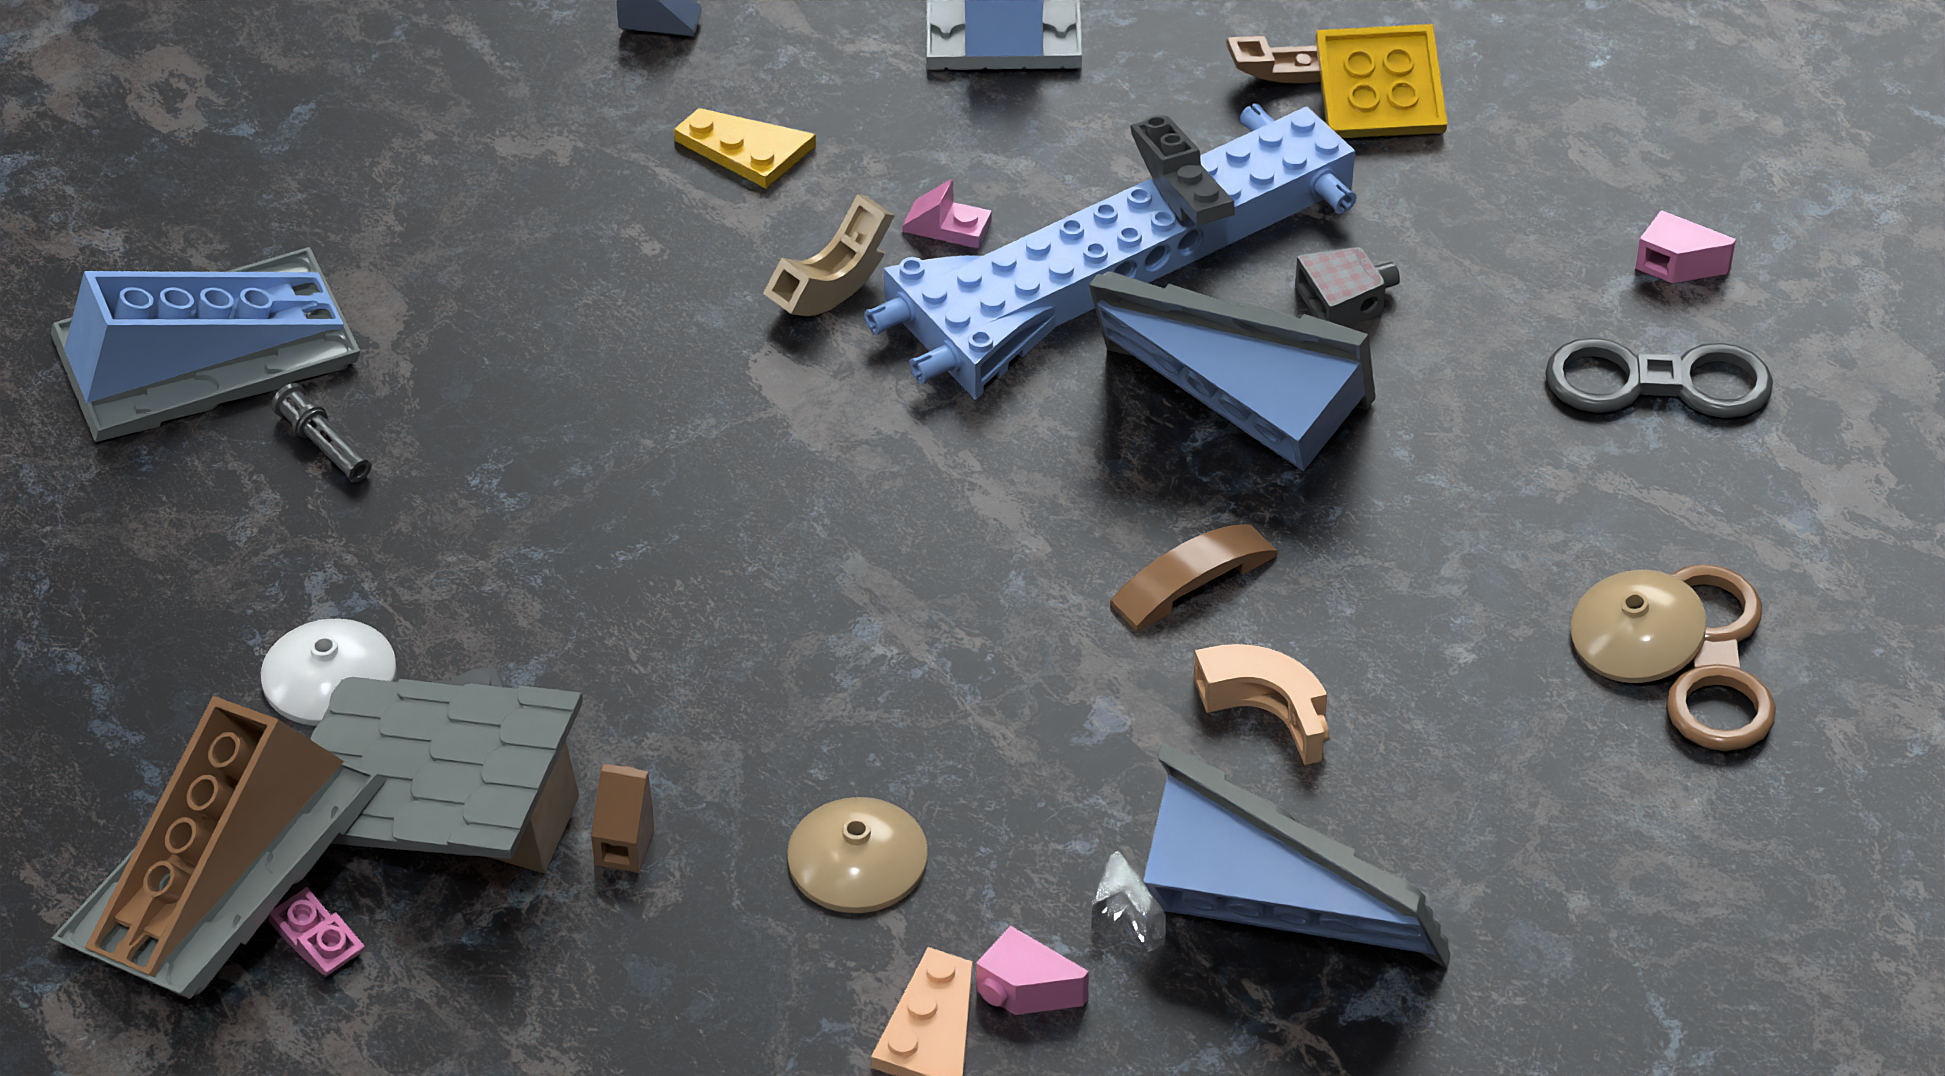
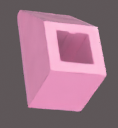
[1635,210,1736,283]

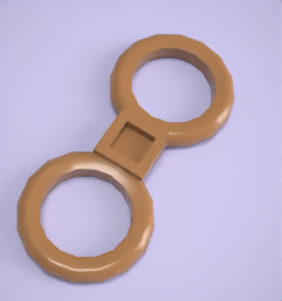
[1667,564,1776,751]

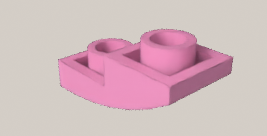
[268,887,365,976]

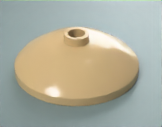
[1571,570,1707,683]
[788,797,928,913]

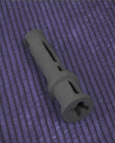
[271,383,372,482]

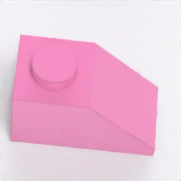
[976,925,1089,1015]

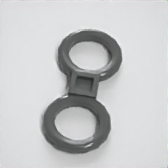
[1545,337,1773,419]

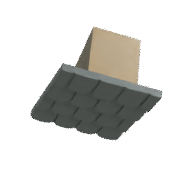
[311,677,583,874]

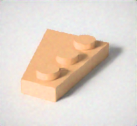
[871,947,972,1076]

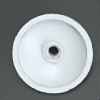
[261,619,397,726]

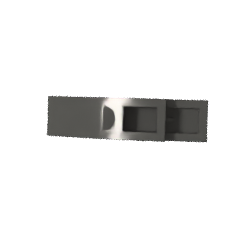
[1131,115,1235,226]

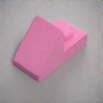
[902,180,992,249]

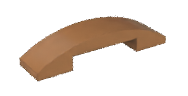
[1226,36,1321,83]
[1110,524,1277,632]

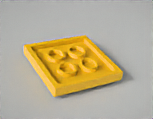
[1315,24,1448,138]

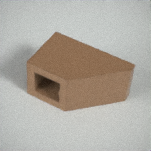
[591,764,655,873]

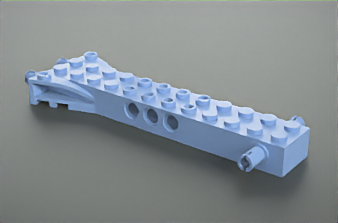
[864,104,1357,400]

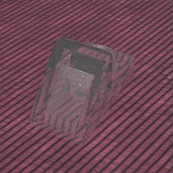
[1091,850,1166,952]

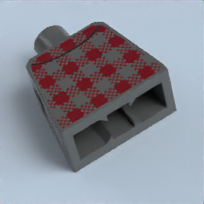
[1295,247,1400,328]

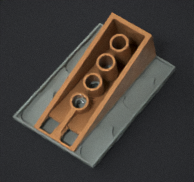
[51,696,386,999]

